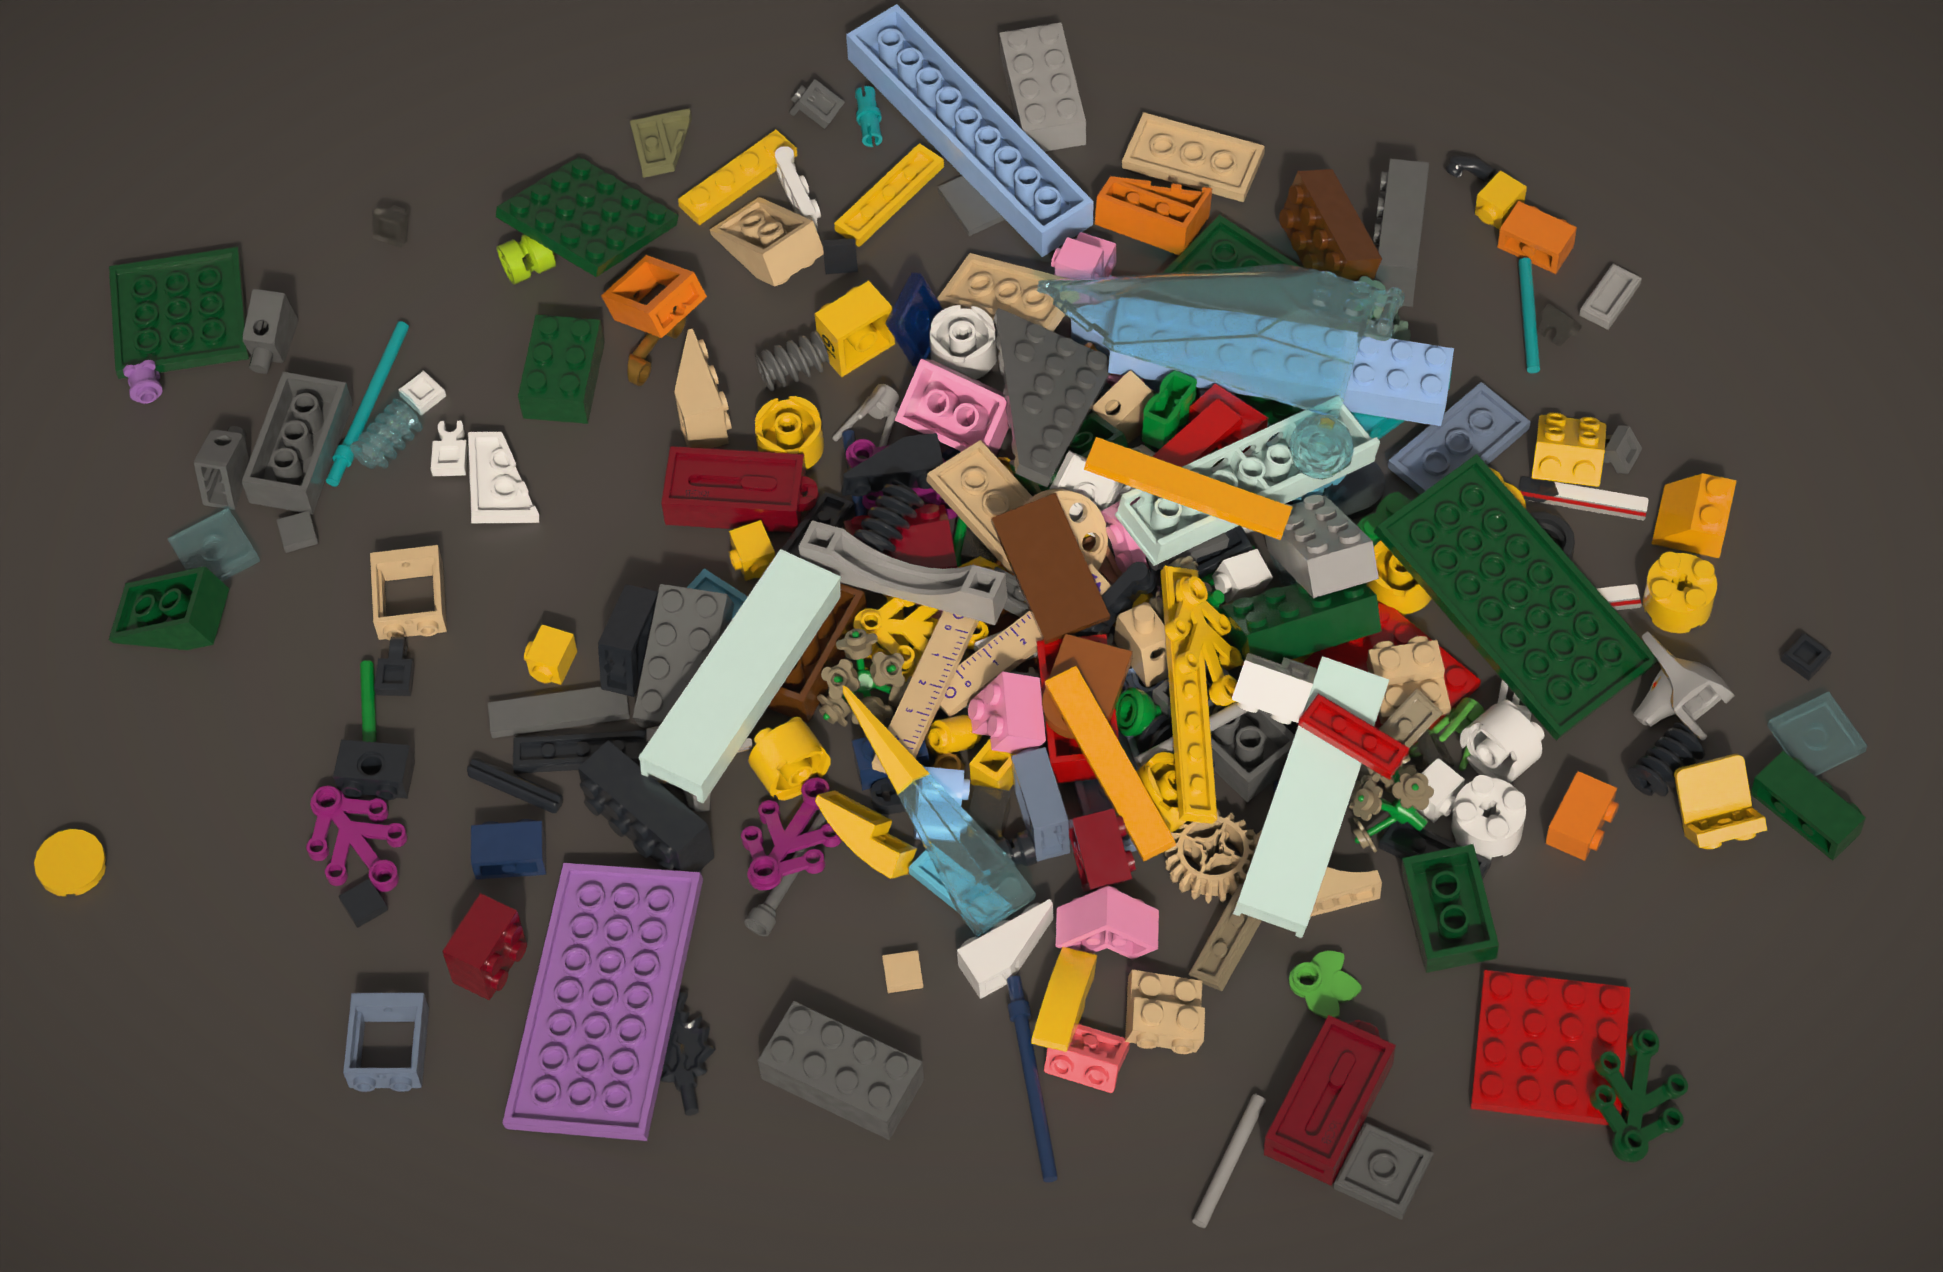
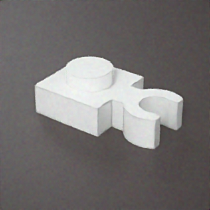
[431,421,468,476]

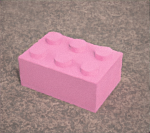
[895,359,1009,456]

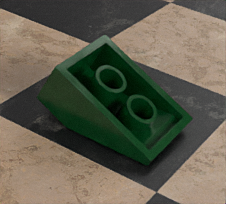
[108,566,230,650]

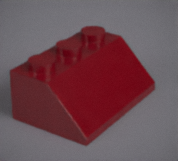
[844,504,957,588]

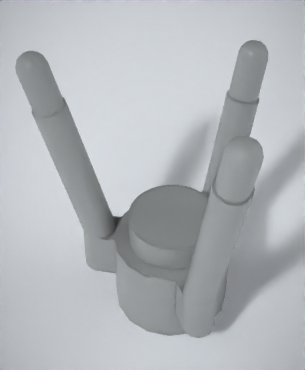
[832,384,899,447]

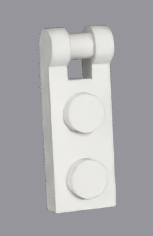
[775,146,821,232]

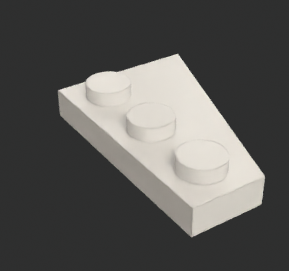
[468,432,539,523]

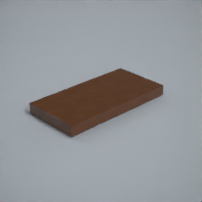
[991,493,1110,645]

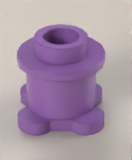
[123,360,162,404]

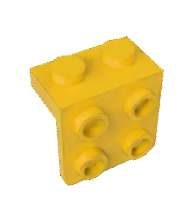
[1532,413,1606,487]
[1674,754,1767,849]

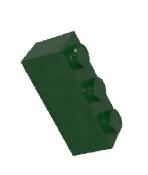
[1750,751,1866,861]

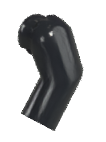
[1445,154,1496,183]

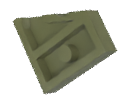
[630,108,692,178]

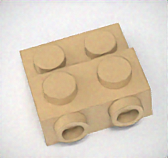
[1367,636,1451,724]
[1125,970,1205,1054]

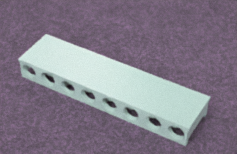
[1115,394,1380,566]
[639,549,841,803]
[1233,656,1389,938]

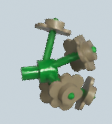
[1349,755,1434,853]

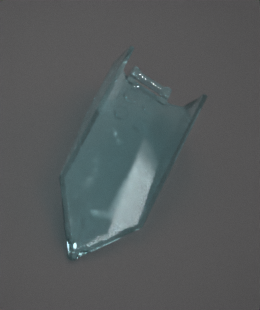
[1037,264,1405,418]

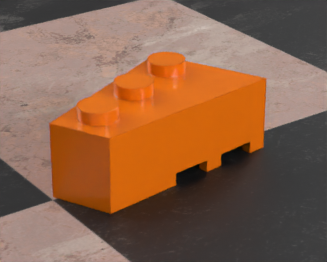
[1095,176,1213,255]

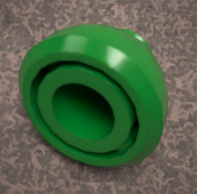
[1115,687,1162,736]

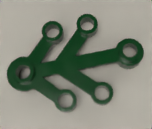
[1590,1029,1688,1163]

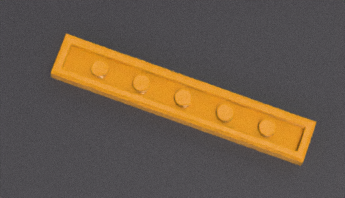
[1084,437,1293,540]
[1045,666,1176,862]

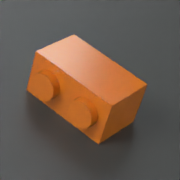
[1498,201,1577,274]
[1546,771,1619,861]

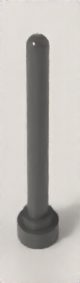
[744,811,828,937]

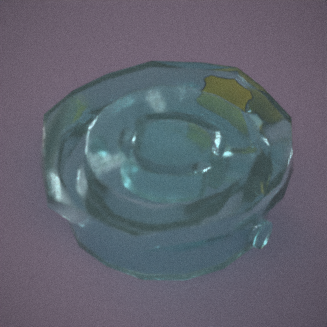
[1288,415,1354,480]

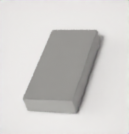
[1579,264,1642,330]

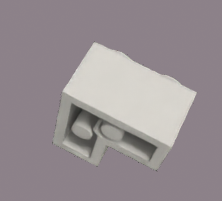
[1231,653,1317,724]

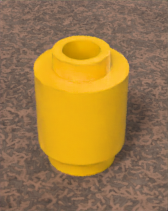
[928,715,982,755]

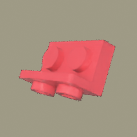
[1044,1024,1130,1093]

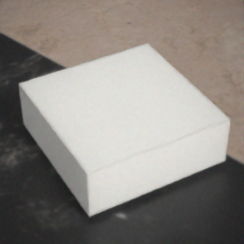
[398,371,446,415]

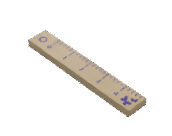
[940,564,1111,718]
[872,611,979,773]

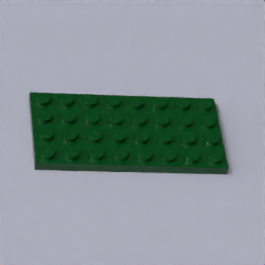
[1374,454,1658,741]

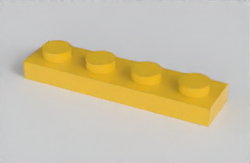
[678,129,797,226]
[834,143,944,247]

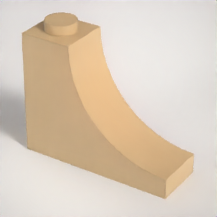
[1252,831,1382,917]

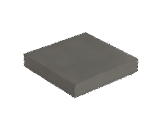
[938,176,1005,236]
[1334,1122,1433,1220]

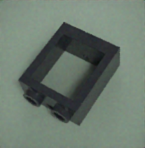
[598,584,658,697]

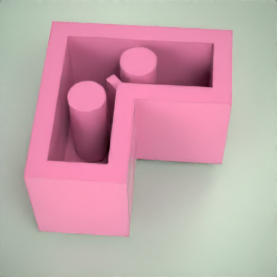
[1051,232,1116,308]
[968,671,1046,754]
[1056,886,1159,960]

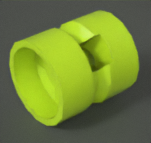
[496,234,556,285]

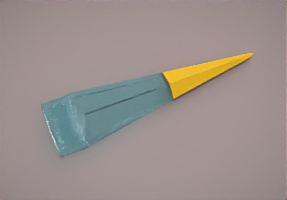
[843,686,1036,937]

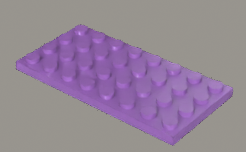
[503,863,703,1141]

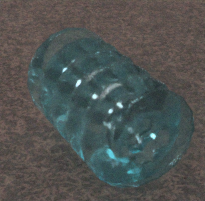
[350,398,423,469]

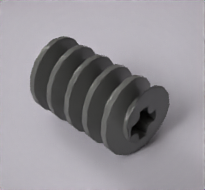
[755,331,829,392]

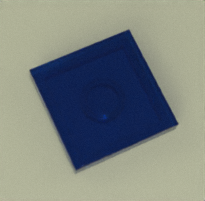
[885,273,943,366]

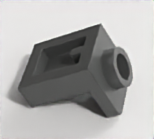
[789,79,845,129]

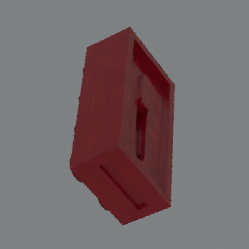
[661,446,819,533]
[1264,1015,1396,1186]

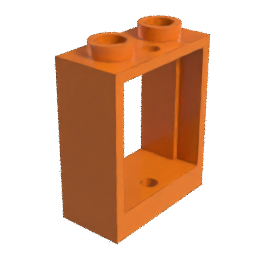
[601,255,707,338]

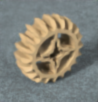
[1165,809,1255,904]

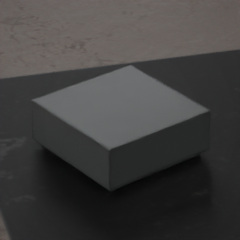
[276,511,318,553]

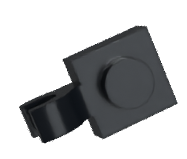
[374,637,414,696]

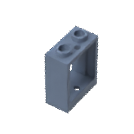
[1011,747,1070,861]
[343,993,429,1092]

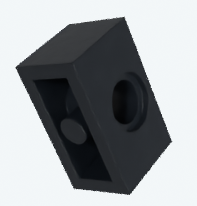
[333,740,415,800]

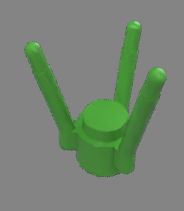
[1408,698,1485,771]

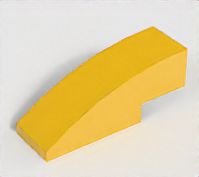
[815,790,917,879]
[1031,947,1097,1052]

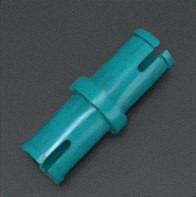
[855,86,882,147]

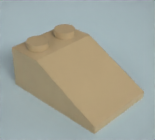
[710,197,824,287]

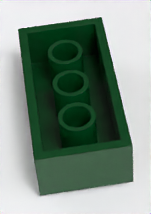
[1222,582,1381,664]

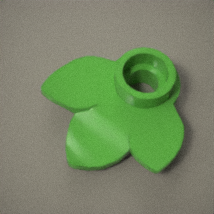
[1289,951,1362,1018]

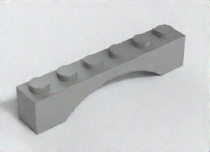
[799,521,1008,625]

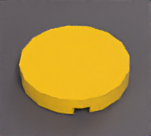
[34,829,106,897]

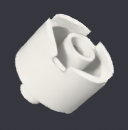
[929,305,997,380]
[1460,700,1545,783]
[1451,775,1526,860]

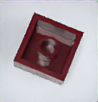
[1069,808,1136,893]
[442,893,527,1001]

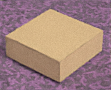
[882,950,923,993]

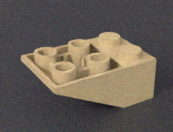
[674,328,732,449]

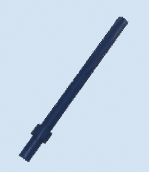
[1006,976,1058,1182]

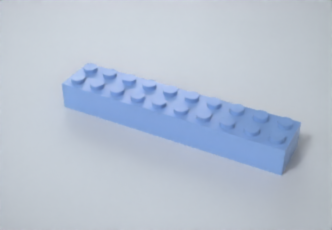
[846,4,1093,257]
[1108,296,1454,426]

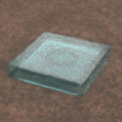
[168,508,260,581]
[1767,692,1867,776]

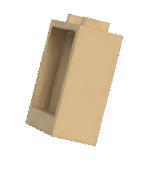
[370,545,447,640]

